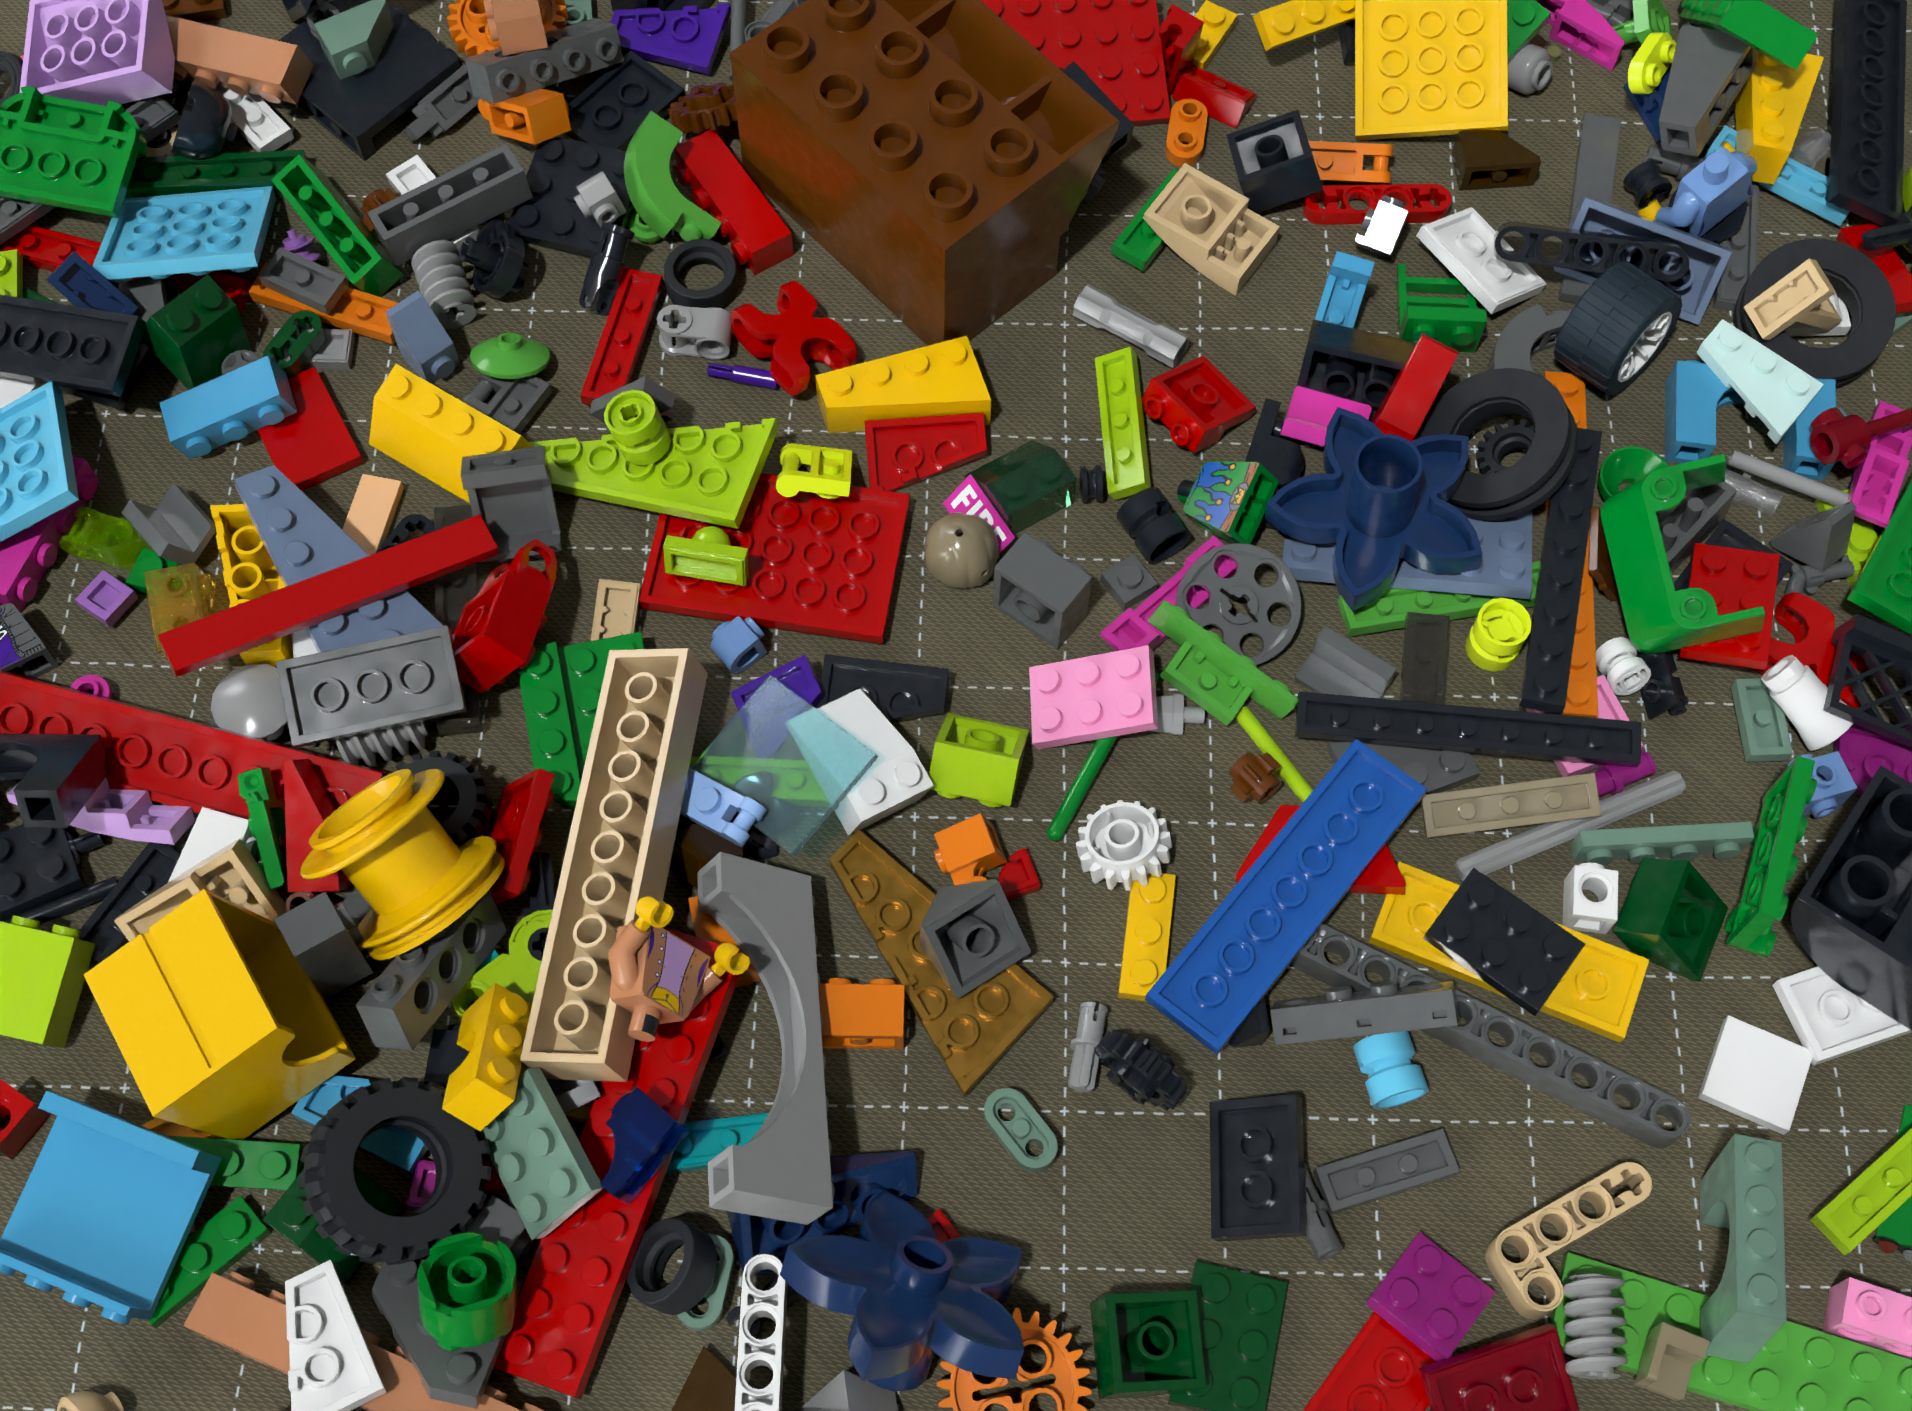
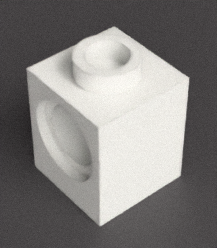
[1563,863,1618,934]

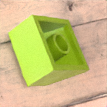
[929,713,1029,807]

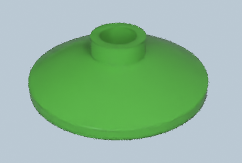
[470,333,550,379]

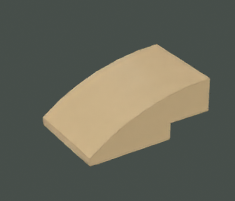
[1143,163,1280,296]
[114,838,286,942]

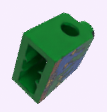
[1177,461,1279,544]

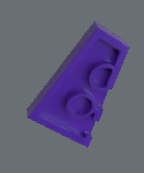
[611,3,731,75]

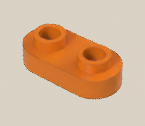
[1165,99,1208,167]

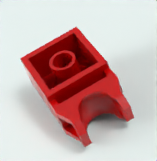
[452,539,557,694]

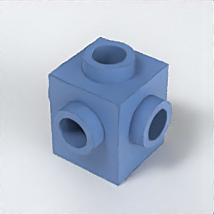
[1788,751,1857,818]

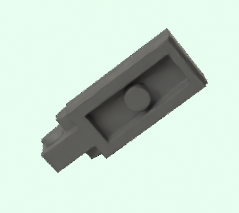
[402,63,480,143]

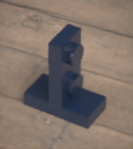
[46,251,138,315]

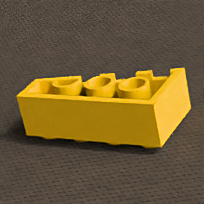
[1735,50,1824,185]
[815,336,991,433]
[210,504,294,667]

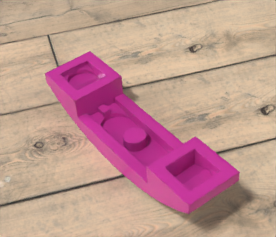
[1100,535,1237,651]

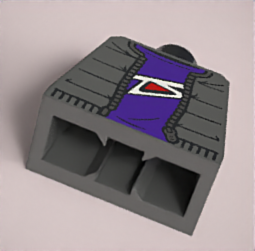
[0,603,60,679]

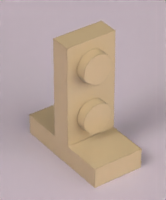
[1744,258,1843,341]

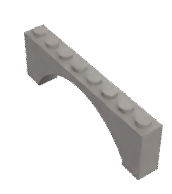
[697,852,835,1225]

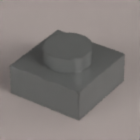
[1100,554,1158,611]

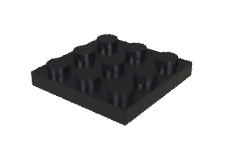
[508,136,634,257]

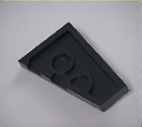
[817,654,949,724]

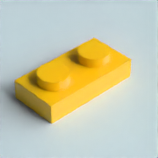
[1192,0,1238,70]

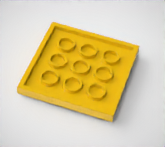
[1355,0,1508,141]

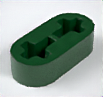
[263,310,326,379]

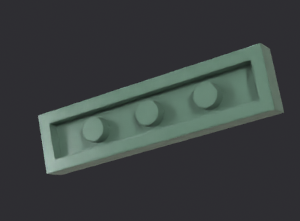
[1569,822,1754,865]

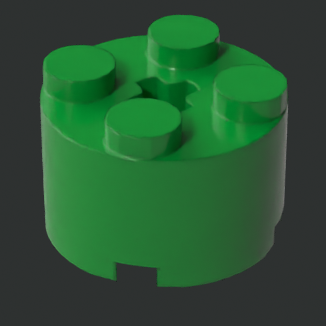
[417,1232,517,1351]

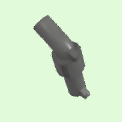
[1785,555,1854,595]

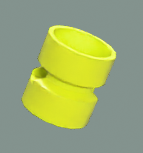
[1465,598,1532,672]

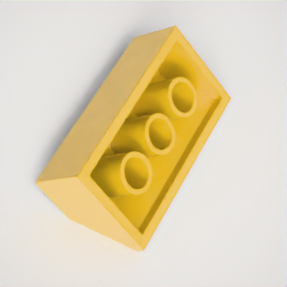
[369,364,533,504]

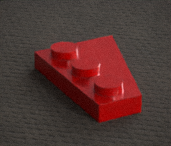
[865,413,987,492]

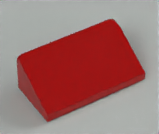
[1172,65,1257,128]

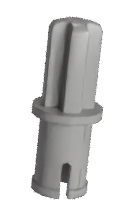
[1068,1002,1108,1093]

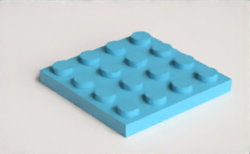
[92,186,276,283]
[0,382,79,542]

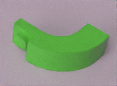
[624,111,722,242]

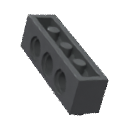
[465,18,624,104]
[356,890,507,1051]

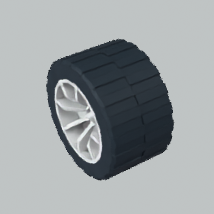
[1554,261,1682,396]

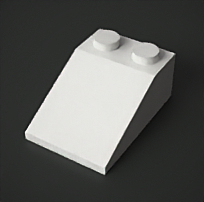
[787,689,934,836]

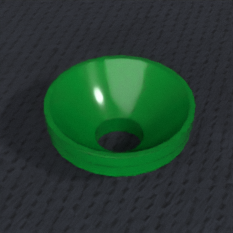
[1597,446,1669,501]

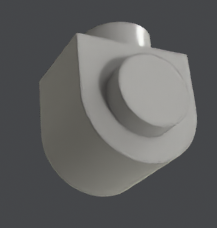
[574,171,627,227]

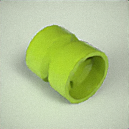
[604,390,671,466]

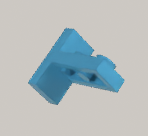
[1305,251,1375,349]

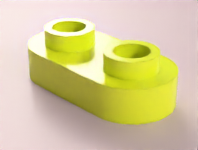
[1628,32,1676,94]

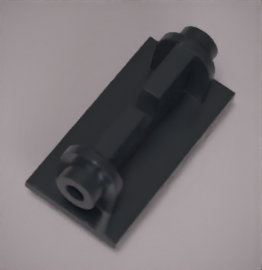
[1636,651,1689,720]

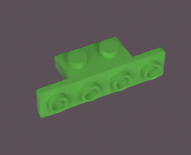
[1148,601,1298,726]

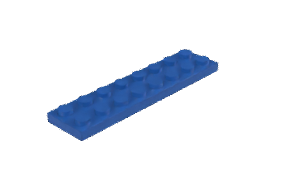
[1145,739,1427,1055]

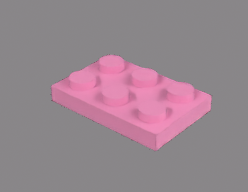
[1029,645,1158,750]

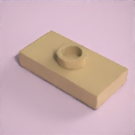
[591,579,641,641]

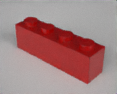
[673,130,794,276]

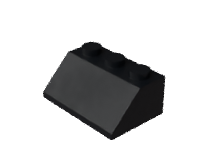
[1297,319,1417,421]

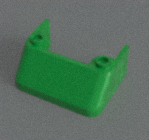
[1601,454,1765,655]

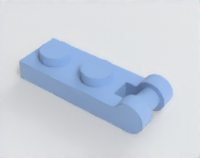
[680,768,767,847]

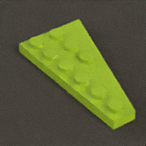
[529,418,779,529]

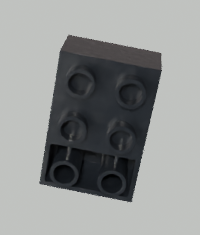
[1791,766,1912,1030]

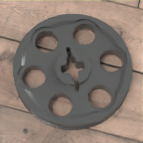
[1175,543,1301,665]

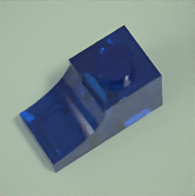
[600,1087,690,1204]

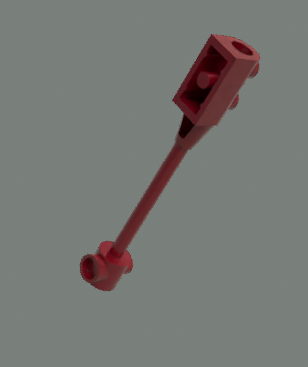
[1810,407,1912,469]

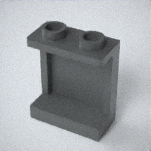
[461,446,562,563]

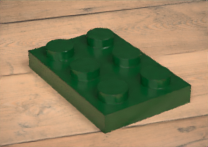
[1168,1261,1287,1411]

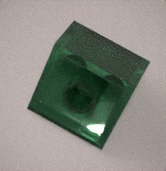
[964,440,1077,535]

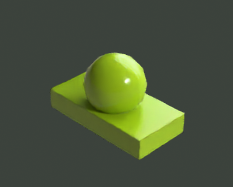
[663,526,749,586]

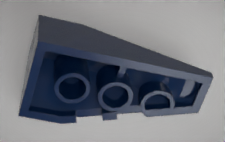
[726,1151,918,1277]

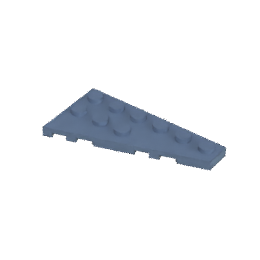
[234,465,453,653]
[1282,510,1532,599]

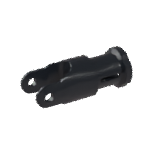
[579,222,635,315]

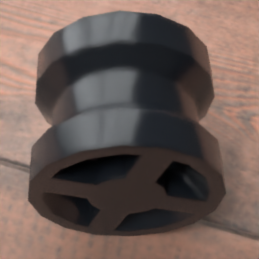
[1623,160,1672,209]

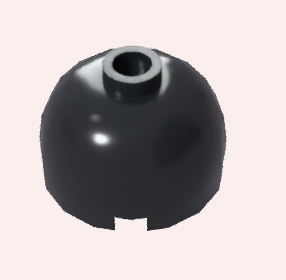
[171,80,238,160]

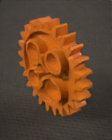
[447,0,569,58]
[937,1307,1092,1411]

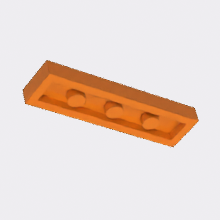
[249,262,398,345]

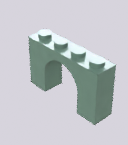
[1700,1134,1787,1363]

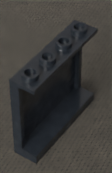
[278,0,462,161]

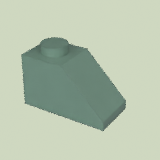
[314,0,394,80]

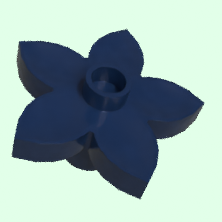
[1265,407,1483,611]
[780,1190,1024,1391]

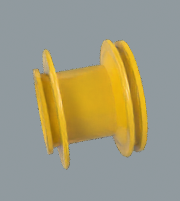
[300,769,505,960]

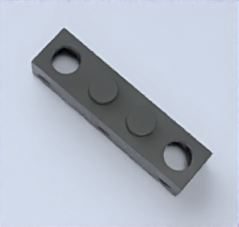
[1270,981,1459,1045]

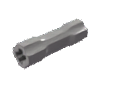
[1073,284,1190,368]

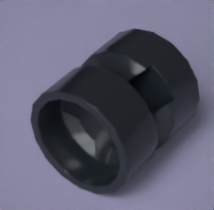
[1116,487,1191,564]

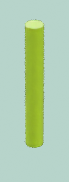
[1234,706,1313,803]

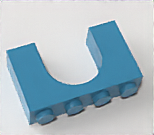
[1664,360,1836,481]

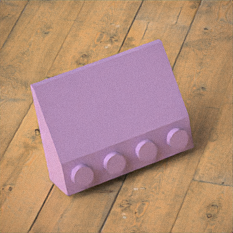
[19,0,175,106]

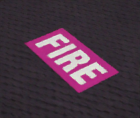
[942,474,1015,555]

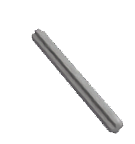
[1454,771,1686,882]

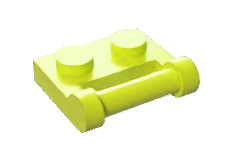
[776,443,852,499]

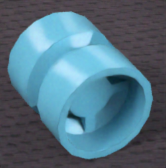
[1353,1031,1429,1109]

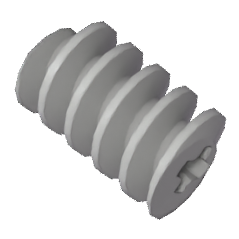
[411,240,478,329]
[335,720,428,768]
[1563,1274,1628,1379]

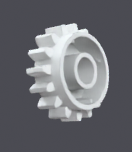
[1076,800,1172,891]

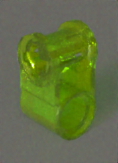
[59,506,147,570]

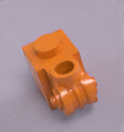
[934,813,1007,885]

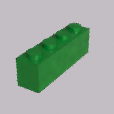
[272,154,404,297]

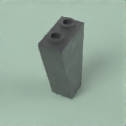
[1659,25,1757,157]

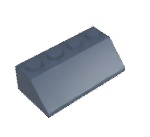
[1553,193,1732,325]

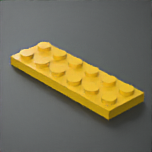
[1368,861,1649,1043]

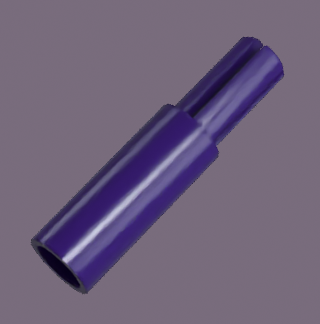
[707,363,779,390]

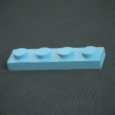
[1705,125,1850,227]

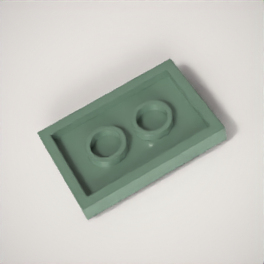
[476,1067,603,1240]

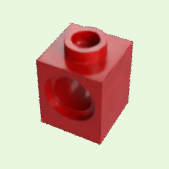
[0,1079,50,1160]

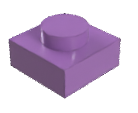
[75,570,138,628]

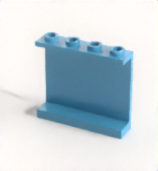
[0,1091,222,1325]

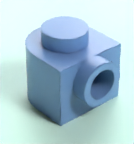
[710,616,767,674]

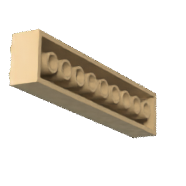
[520,648,708,1082]

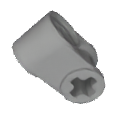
[657,305,732,360]

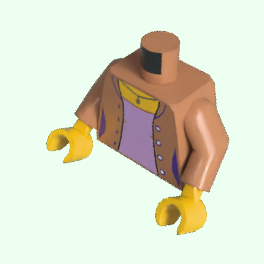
[608,896,750,1042]

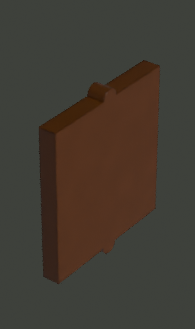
[1589,507,1618,602]

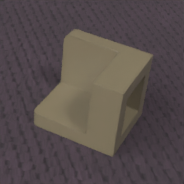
[1634,1322,1709,1401]

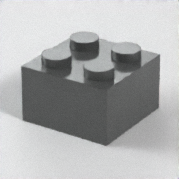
[992,532,1092,650]

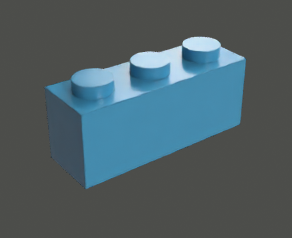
[160,356,297,459]

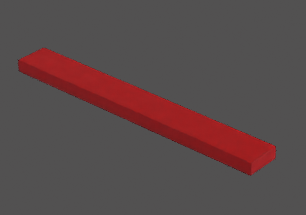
[0,225,252,314]
[158,514,498,677]

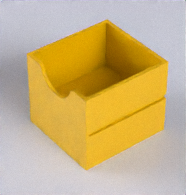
[84,889,356,1140]

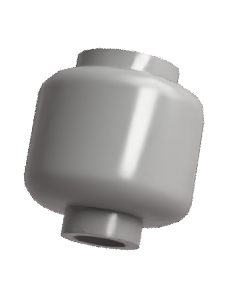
[1508,42,1553,95]

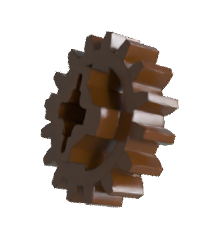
[668,82,737,135]

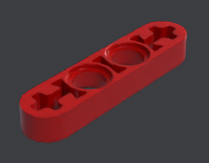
[1303,184,1452,225]

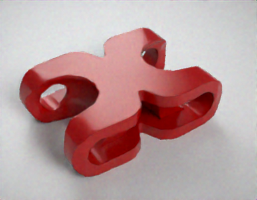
[730,281,857,396]
[1753,592,1870,709]

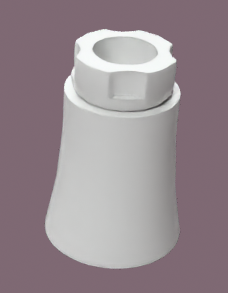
[1761,655,1853,751]

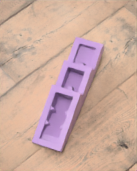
[6,778,195,845]

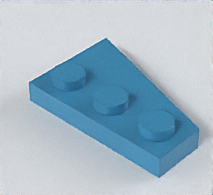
[291,1075,446,1175]

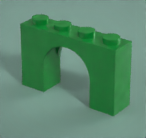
[1680,0,1818,70]

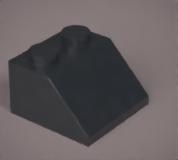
[1226,110,1323,213]

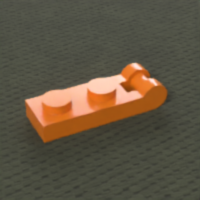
[1308,141,1394,184]

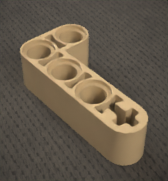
[1485,1162,1652,1320]

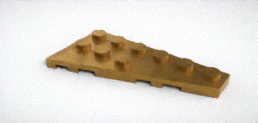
[829,830,1054,1097]

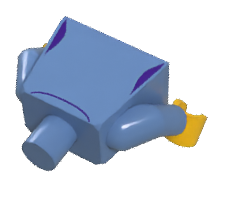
[1637,141,1757,237]

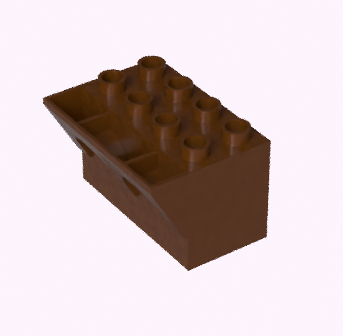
[730,0,1119,346]

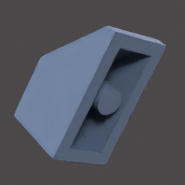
[385,290,461,384]

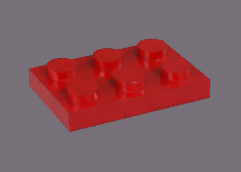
[1679,543,1780,670]
[489,768,554,905]

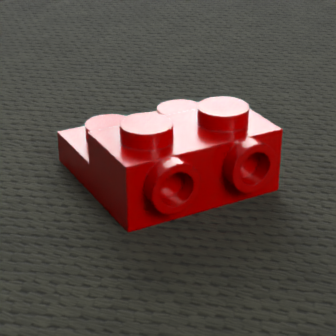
[1142,355,1256,453]

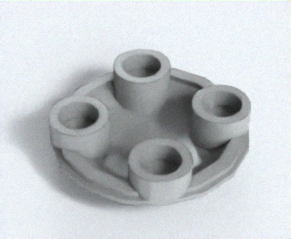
[211,664,288,741]

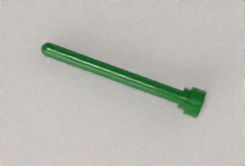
[1047,671,1159,841]

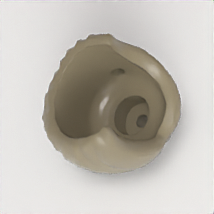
[924,512,998,589]

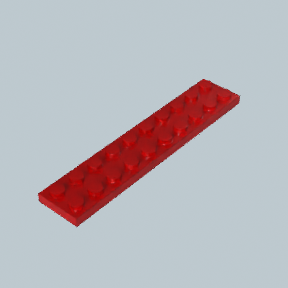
[0,670,388,820]
[494,927,747,1399]

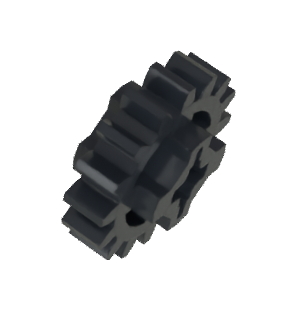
[1095,1030,1187,1111]

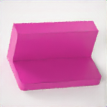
[1281,385,1372,446]

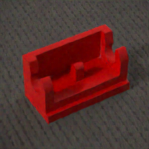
[1159,4,1204,96]

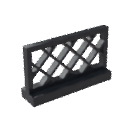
[1823,614,1912,748]

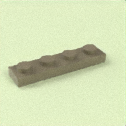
[1421,773,1601,838]

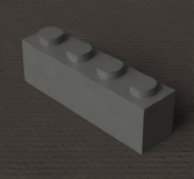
[367,143,533,266]

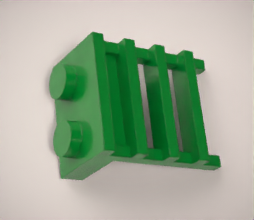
[1396,263,1487,353]

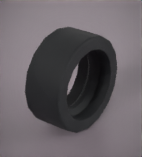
[664,239,739,309]
[627,1218,717,1315]

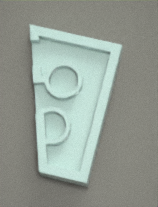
[1697,319,1824,445]

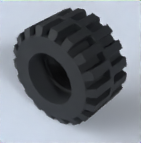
[388,751,495,845]

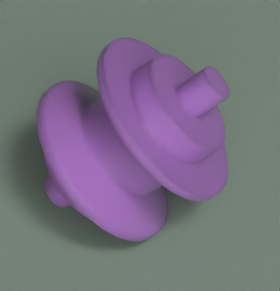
[277,229,321,262]

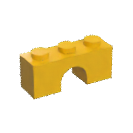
[442,983,532,1131]

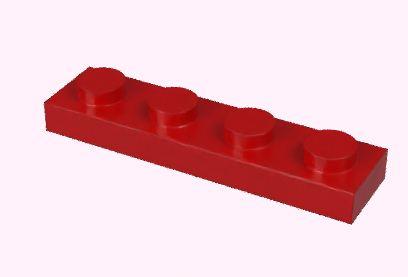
[580,268,664,406]

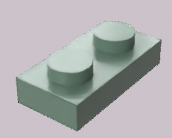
[1731,678,1793,762]

